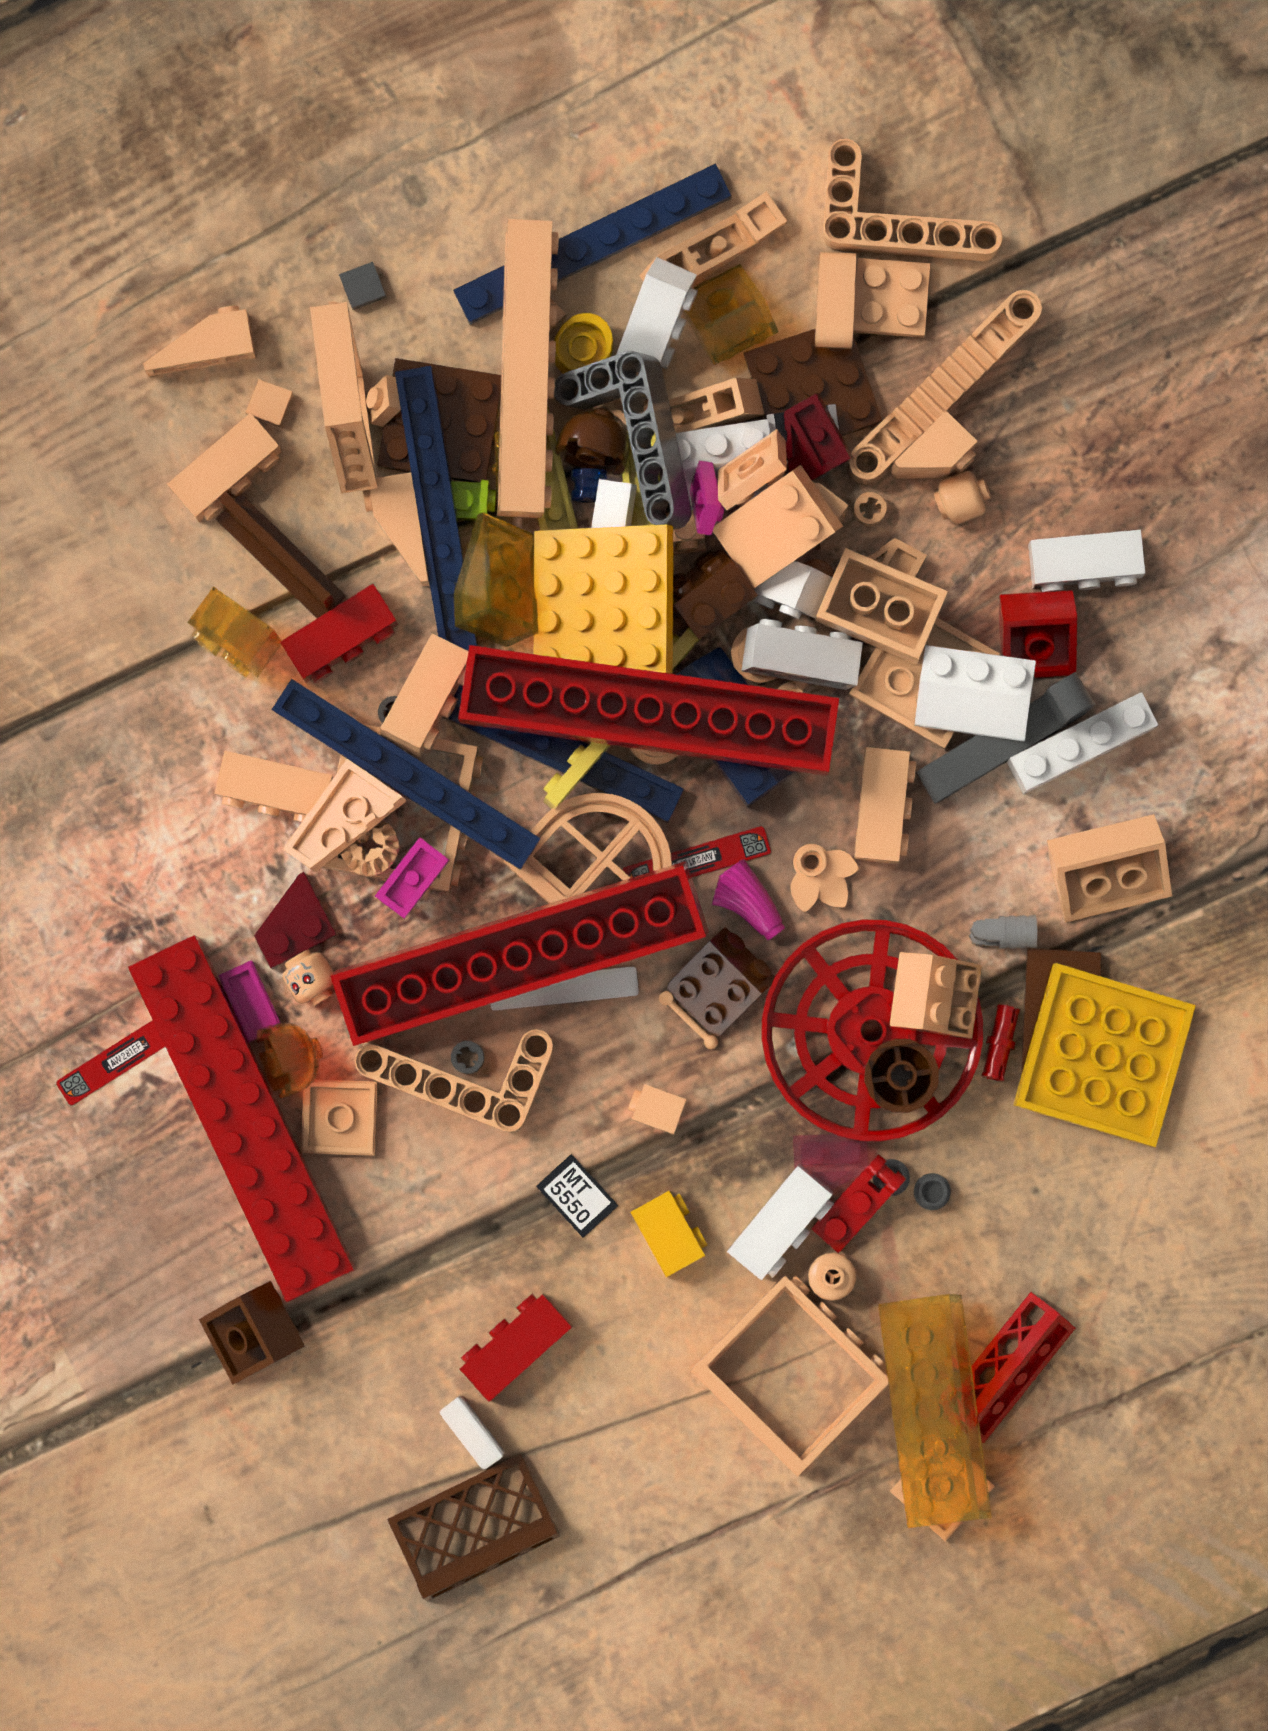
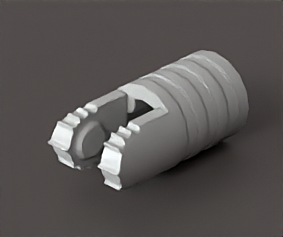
[969,915,1037,949]

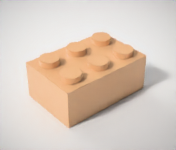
[815,548,948,664]

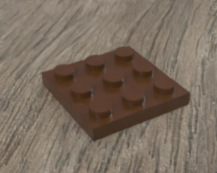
[743,328,882,436]
[377,358,501,483]

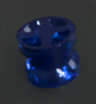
[571,468,607,503]

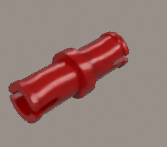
[981,1004,1020,1082]

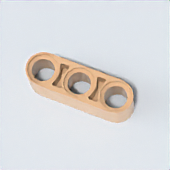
[815,251,856,349]

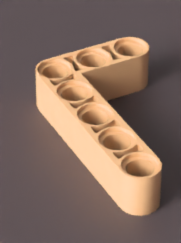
[822,139,1003,261]
[354,1029,554,1132]

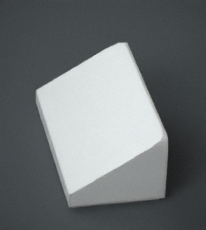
[440,1396,505,1470]

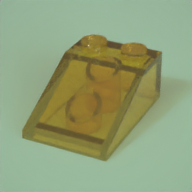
[454,512,538,647]

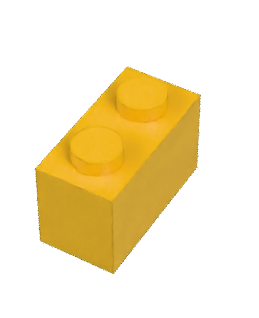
[631,1191,708,1277]

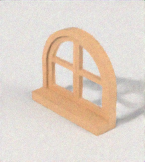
[503,793,672,904]

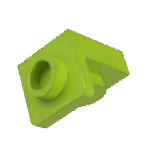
[452,480,496,521]

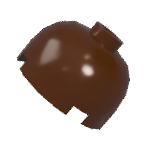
[555,408,630,475]
[864,1039,939,1113]

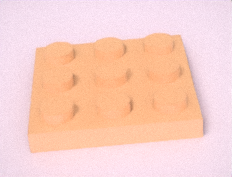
[849,618,1000,750]

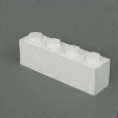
[1007,692,1158,795]

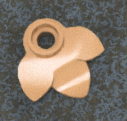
[790,844,859,912]

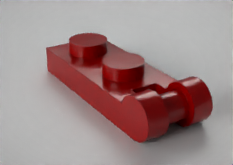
[811,1154,907,1254]

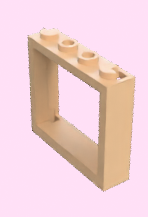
[310,301,378,494]
[321,724,484,893]
[691,1275,891,1477]

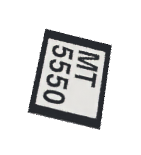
[536,1154,618,1238]

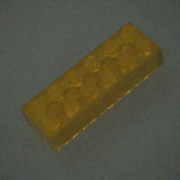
[878,1294,992,1528]

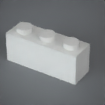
[616,257,698,373]
[1028,530,1145,592]
[742,619,863,690]
[727,1164,834,1280]

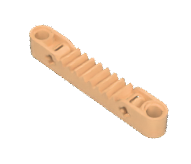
[848,290,1042,485]

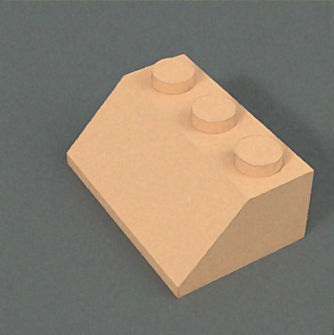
[1047,814,1172,923]

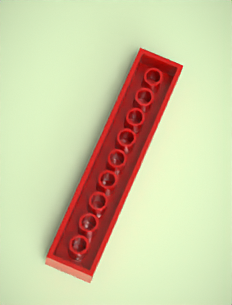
[458,645,839,776]
[330,861,709,1046]
[128,935,356,1302]

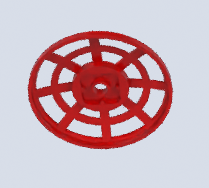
[761,919,983,1141]

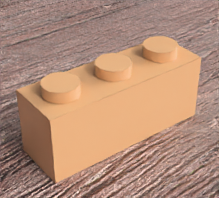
[167,413,282,522]
[380,633,468,758]
[854,747,916,864]
[214,751,334,823]

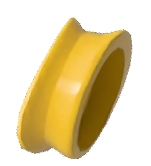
[554,313,613,373]

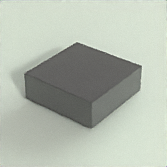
[339,262,386,310]

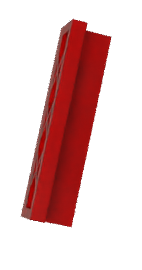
[938,1292,1076,1444]

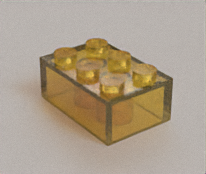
[187,586,282,678]

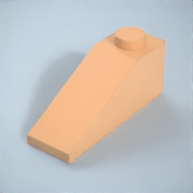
[639,214,756,286]
[143,306,256,377]
[669,378,765,433]
[363,472,430,586]

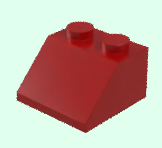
[999,590,1077,678]

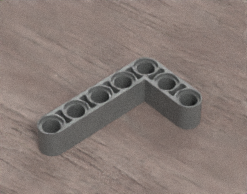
[554,351,691,529]
[916,672,1095,804]

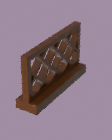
[216,491,346,619]
[387,1454,561,1602]

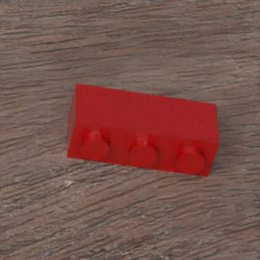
[280,584,399,683]
[459,1293,573,1402]

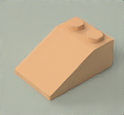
[713,465,843,589]

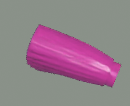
[712,859,785,941]

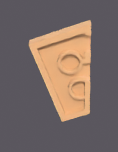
[283,759,407,872]

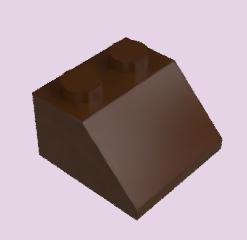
[198,1281,305,1385]

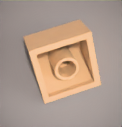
[891,411,978,479]

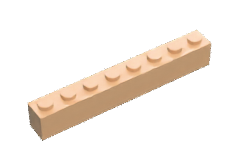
[497,219,559,518]

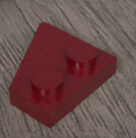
[784,393,854,481]
[254,872,337,969]

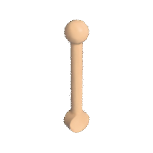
[659,991,718,1049]

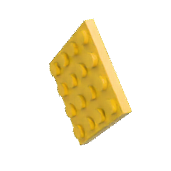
[533,524,673,674]
[1013,963,1196,1147]

